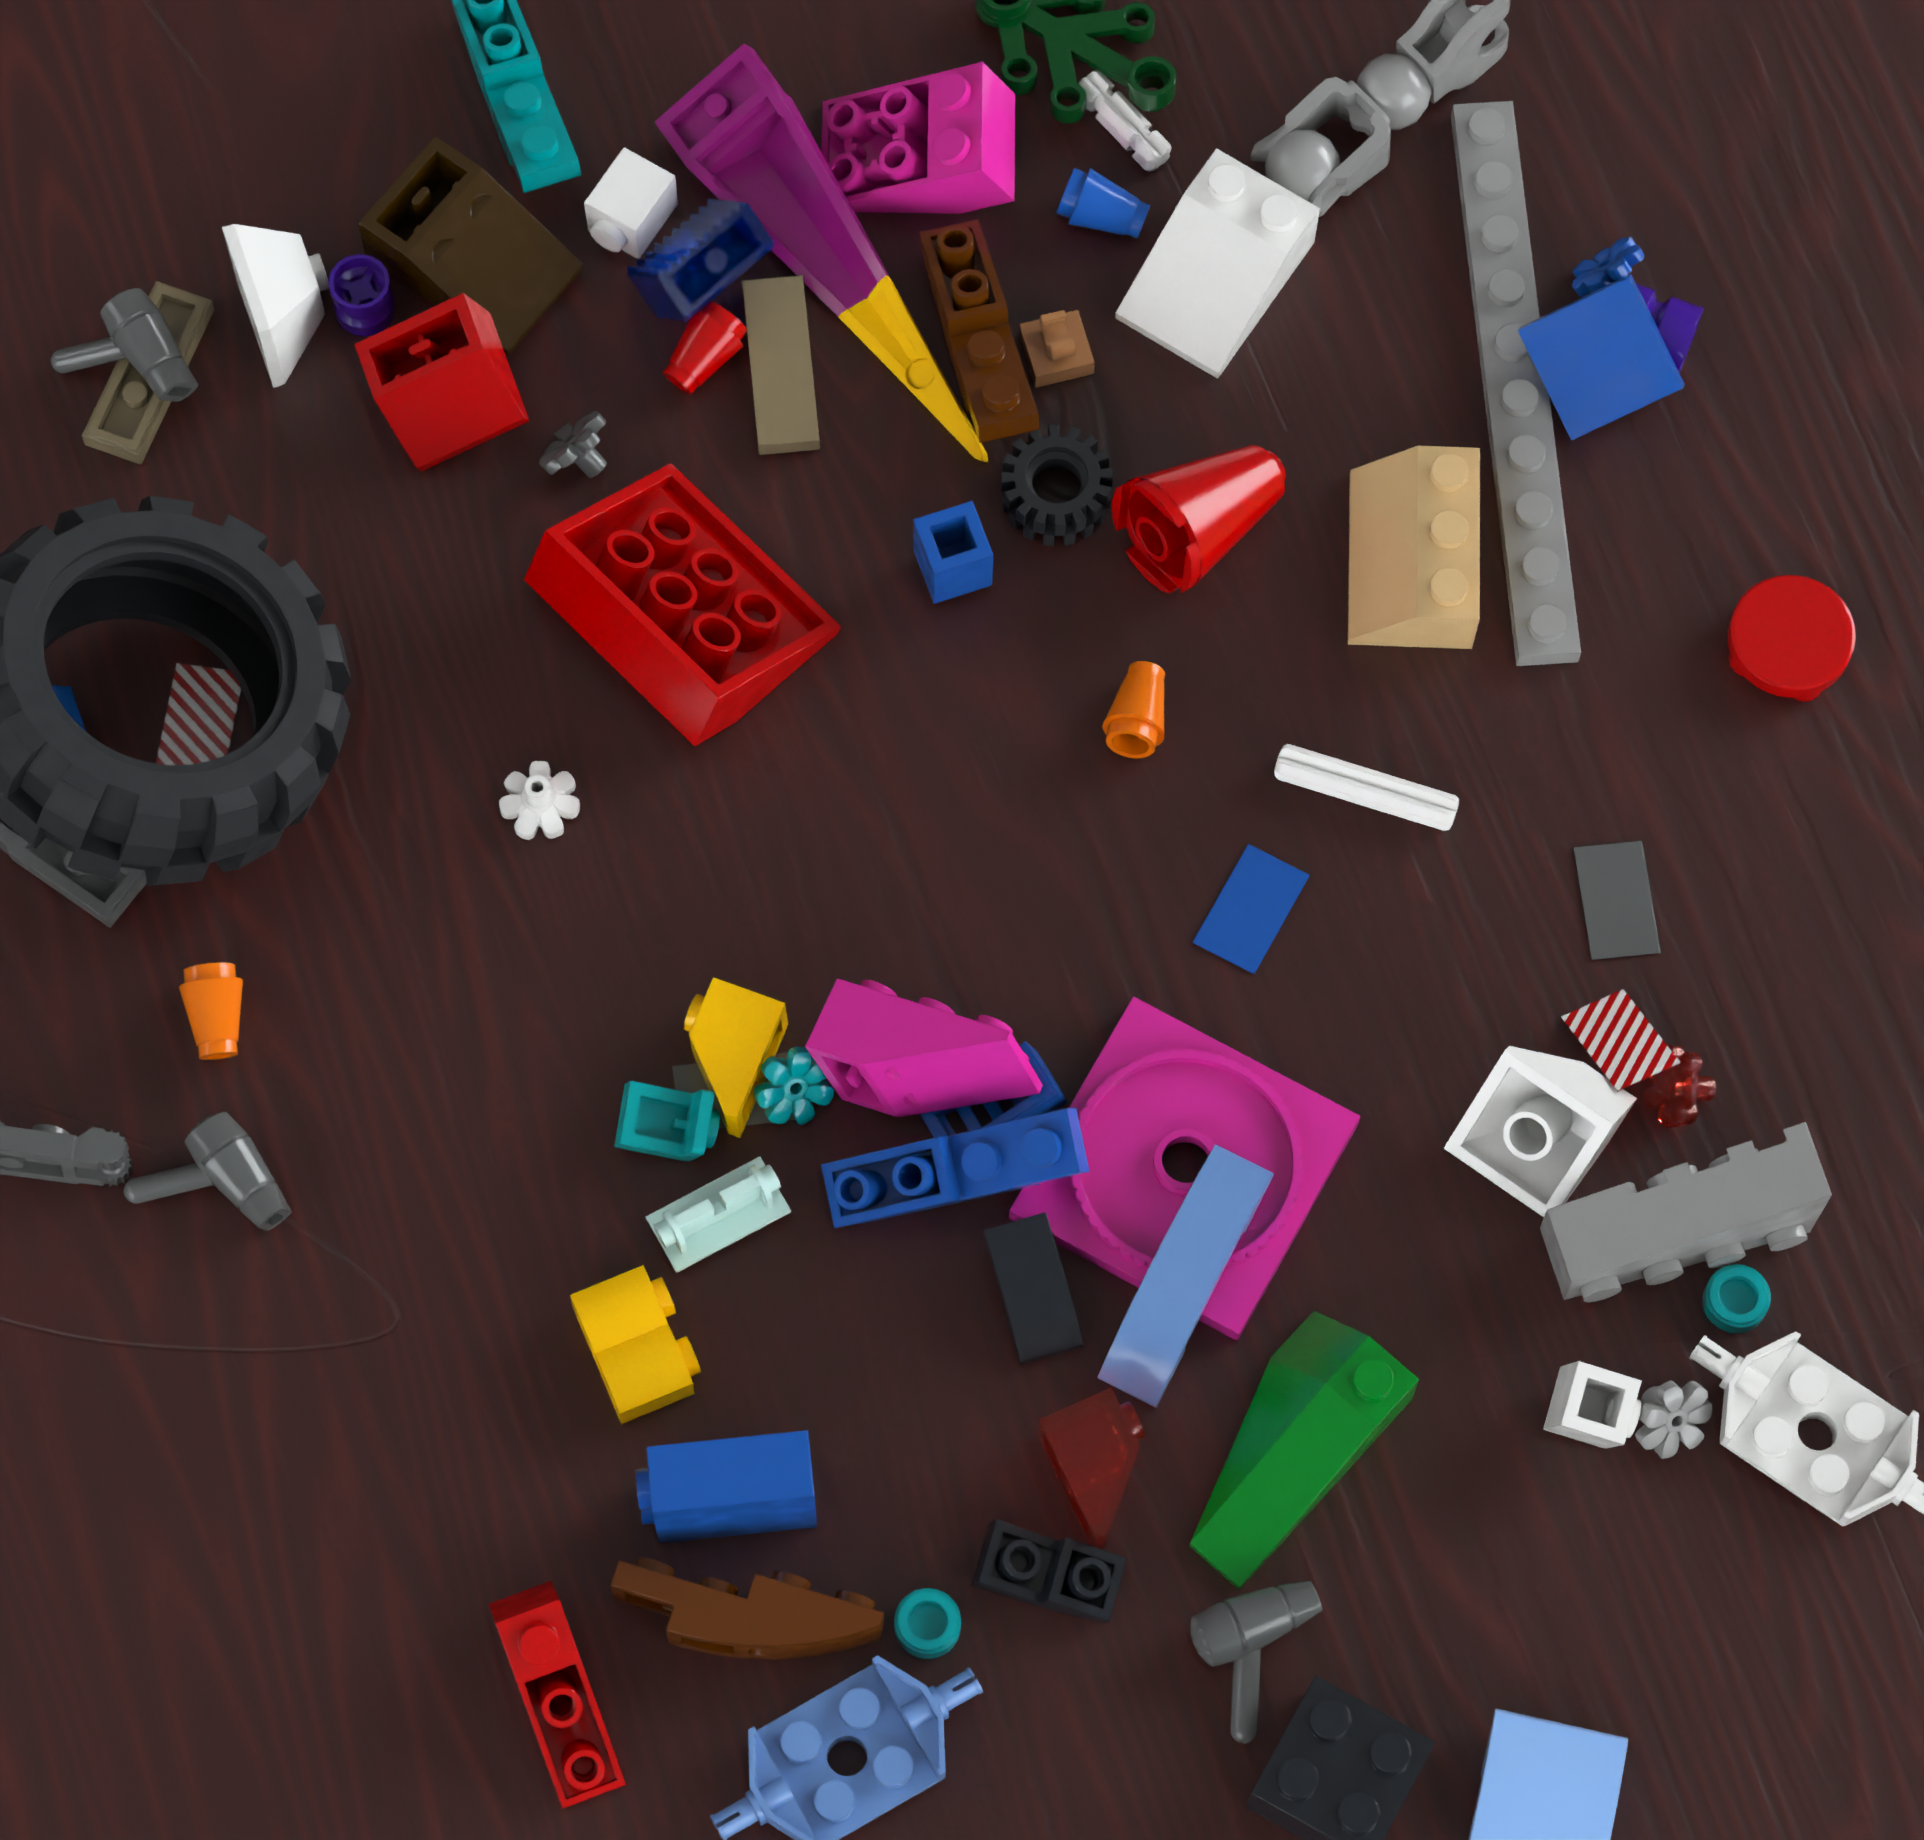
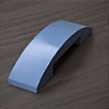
[1097,1144,1274,1408]

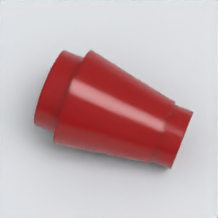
[662,301,748,395]

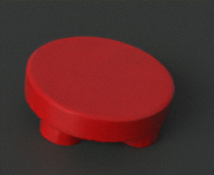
[1728,575,1856,702]

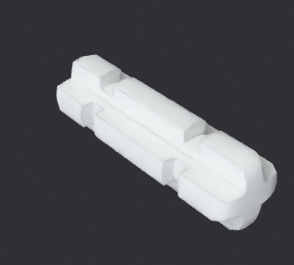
[1078,70,1171,172]

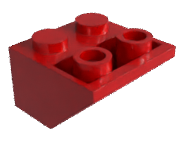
[354,293,529,472]

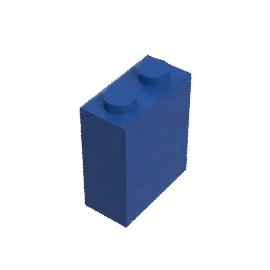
[635,1430,817,1543]

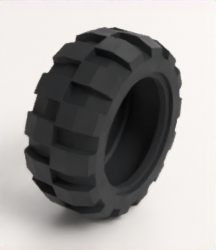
[0,496,351,886]

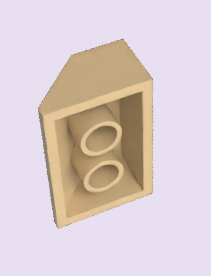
[1348,446,1480,649]

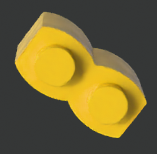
[570,1265,701,1424]

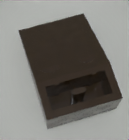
[358,136,584,356]

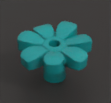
[753,1047,834,1125]

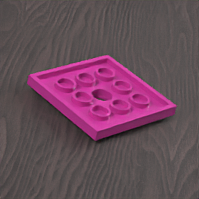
[1009,996,1360,1341]

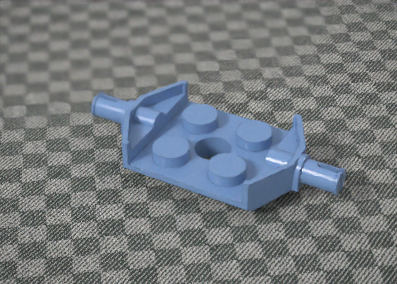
[710,1656,983,1840]

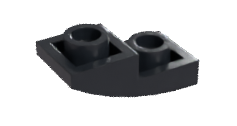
[971,1519,1127,1623]

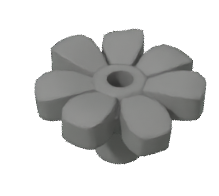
[1635,1381,1712,1459]

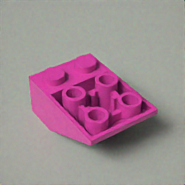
[821,62,1015,214]
[805,978,1043,1118]

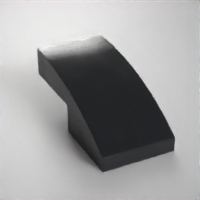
[983,1212,1083,1365]

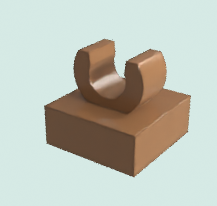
[1019,310,1095,388]

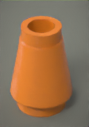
[1103,661,1165,758]
[179,962,243,1060]

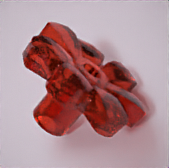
[1644,1045,1716,1128]

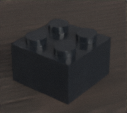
[1246,1675,1435,1840]

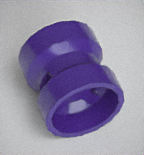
[328,254,396,337]

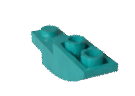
[451,0,581,193]

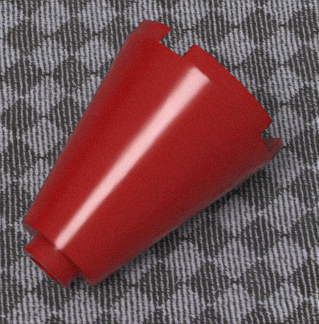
[1111,445,1286,593]

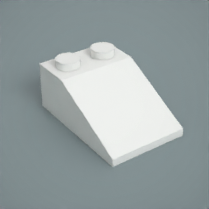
[1115,148,1320,379]

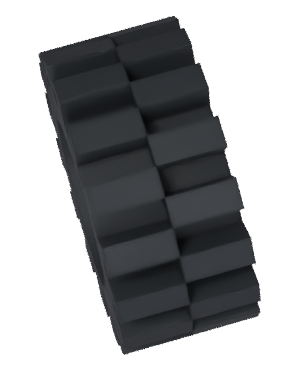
[1001,424,1113,546]

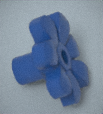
[1572,237,1645,297]

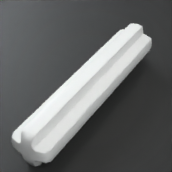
[1274,744,1459,831]

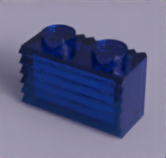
[627,199,774,322]

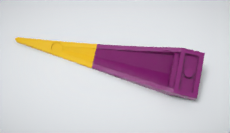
[655,44,988,463]

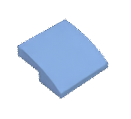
[1468,1708,1628,1840]

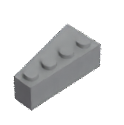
[1540,1122,1832,1302]

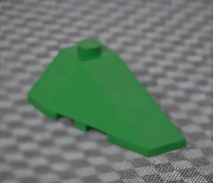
[1190,1311,1419,1590]

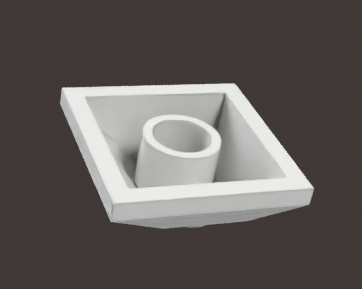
[222,224,330,388]
[1444,1046,1637,1217]

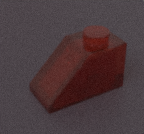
[1038,1387,1145,1549]

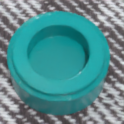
[1702,1264,1771,1333]
[894,1588,961,1659]

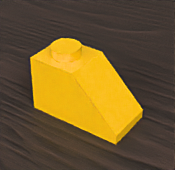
[684,977,788,1138]

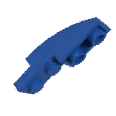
[821,1108,1090,1228]

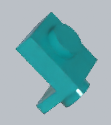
[614,1081,720,1162]

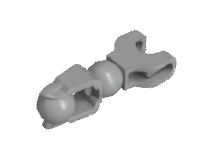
[1250,0,1511,217]

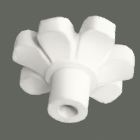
[499,761,580,840]

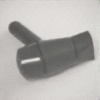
[51,288,198,402]
[124,1112,292,1231]
[1191,1581,1323,1744]

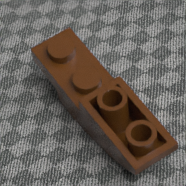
[919,219,1040,443]
[610,1557,884,1659]

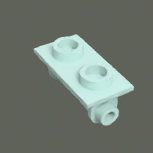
[646,1156,791,1273]

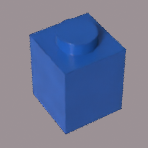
[913,501,994,604]

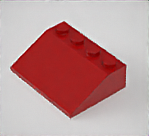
[524,463,841,746]

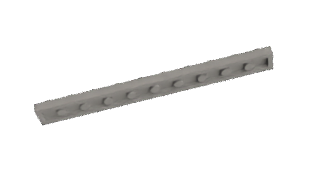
[1451,101,1581,666]

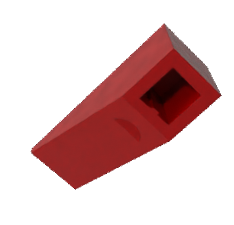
[489,1580,626,1809]

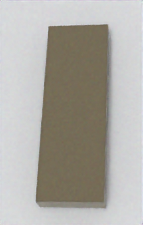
[742,275,820,455]
[82,281,215,465]

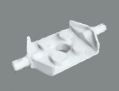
[1689,1331,1924,1527]

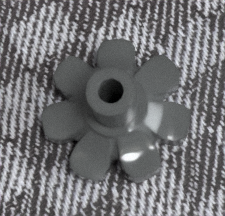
[539,411,607,479]

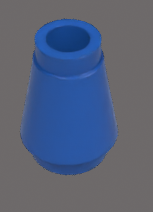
[1056,168,1150,239]

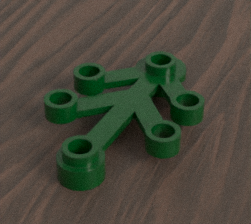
[975,0,1176,124]

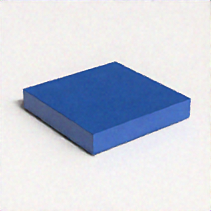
[1518,274,1685,441]

